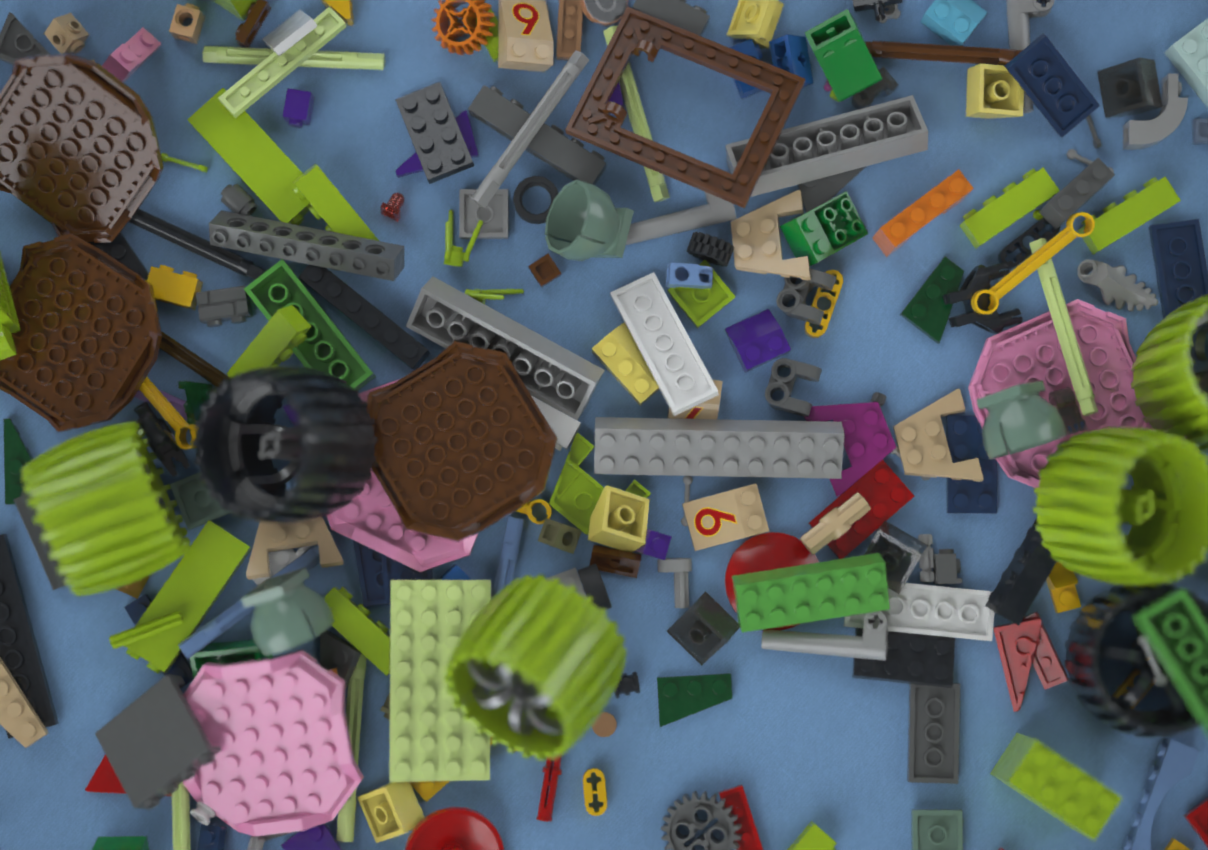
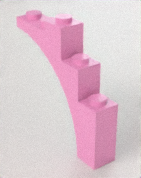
[102,27,161,83]

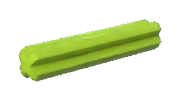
[109,611,184,649]

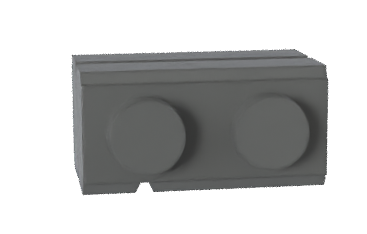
[196,285,252,327]

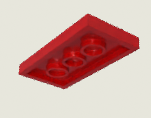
[808,460,915,559]

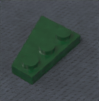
[900,257,964,344]
[657,673,732,727]

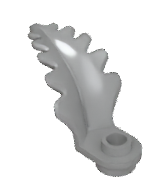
[1077,259,1158,311]

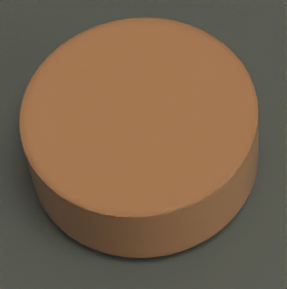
[592,712,617,737]

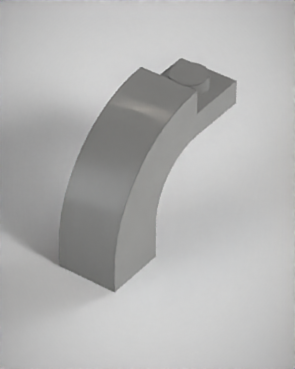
[1123,74,1188,150]

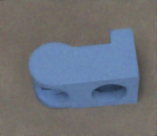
[665,262,713,289]

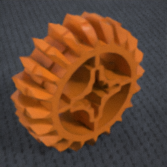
[431,0,496,56]

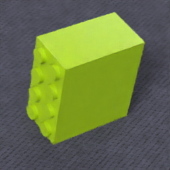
[990,733,1122,841]

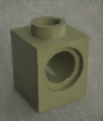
[537,518,582,554]

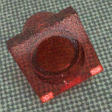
[380,192,405,222]

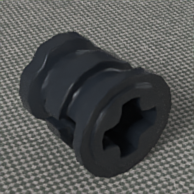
[614,672,640,699]

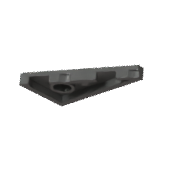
[0,12,50,65]
[797,166,867,212]
[320,630,361,690]

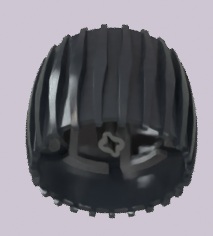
[193,366,378,523]

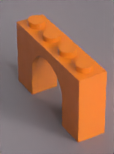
[872,169,974,257]

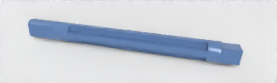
[492,517,524,598]
[178,536,340,659]

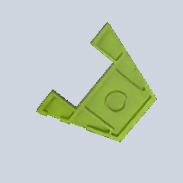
[549,433,651,535]

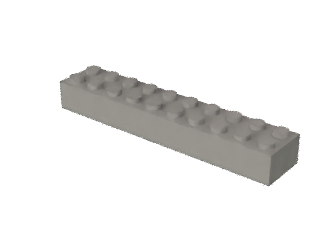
[594,417,844,479]

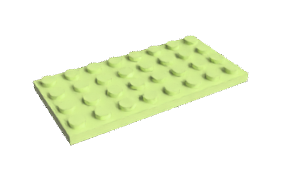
[389,580,491,782]

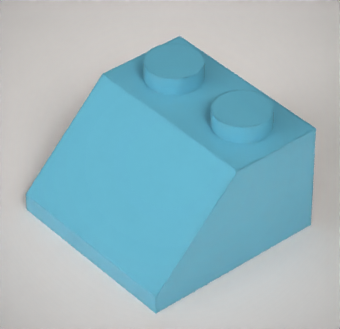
[920,0,988,46]

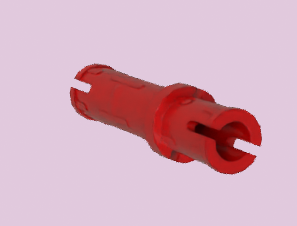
[536,755,562,822]

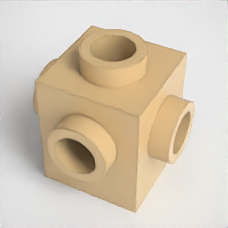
[44,13,89,54]

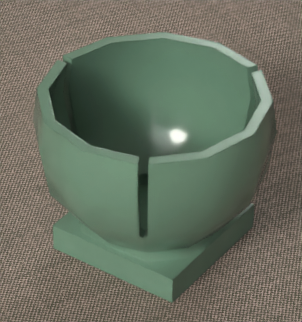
[545,180,634,261]
[976,381,1066,459]
[241,567,334,655]

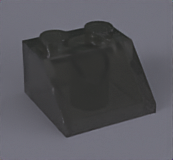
[1097,57,1162,118]
[864,521,928,594]
[666,591,740,666]

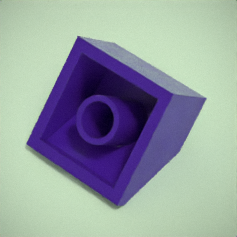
[724,309,791,373]

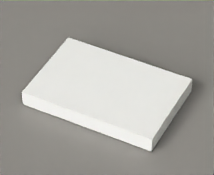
[262,10,317,56]

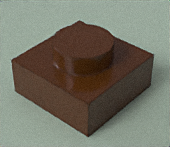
[528,253,562,288]

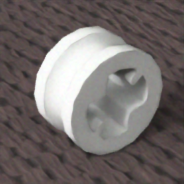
[190,801,216,825]

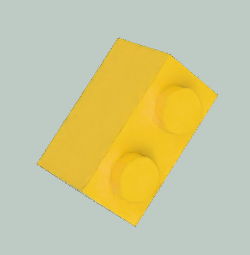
[147,264,203,310]

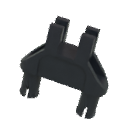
[942,261,1022,334]
[134,402,190,477]

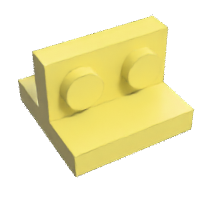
[727,0,784,49]

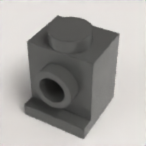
[933,549,962,584]

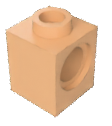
[169,3,205,44]

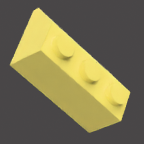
[592,322,659,406]

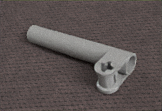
[1006,0,1054,114]
[626,192,736,245]
[761,611,888,661]

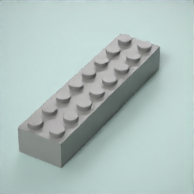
[725,95,928,197]
[406,276,605,420]

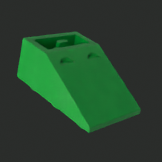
[804,9,883,102]
[779,191,868,266]

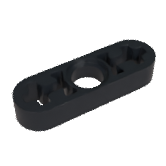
[998,218,1060,269]

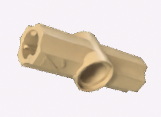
[799,493,871,555]

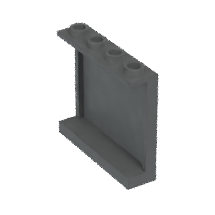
[13,492,67,590]
[95,674,222,810]

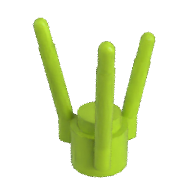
[444,209,483,267]
[464,289,524,304]

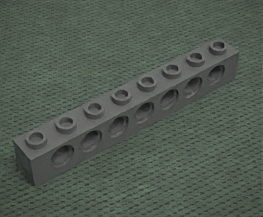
[209,210,405,281]

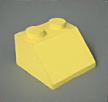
[966,63,1024,119]
[588,485,650,552]
[357,782,425,843]

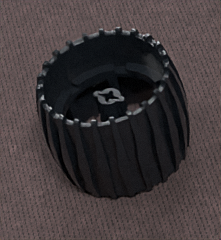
[1064,583,1208,738]

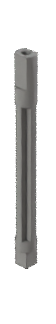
[471,50,589,208]

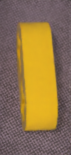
[583,768,607,816]

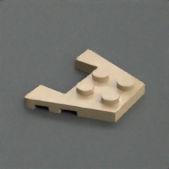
[731,190,811,281]
[893,389,984,482]
[246,517,344,580]

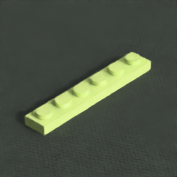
[218,6,346,118]

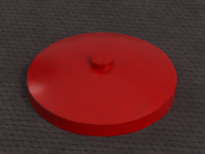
[725,532,819,631]
[405,807,504,850]

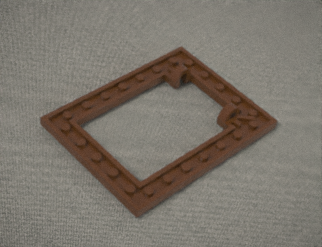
[565,7,806,208]

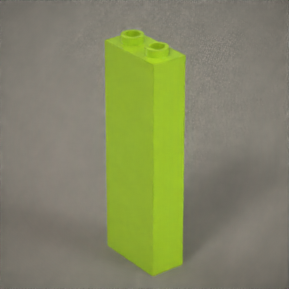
[187,88,312,225]
[125,520,252,674]

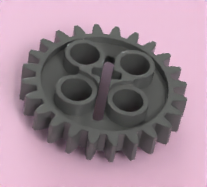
[661,791,742,850]

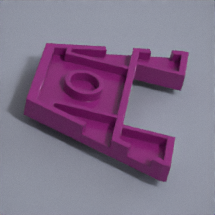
[804,402,897,496]

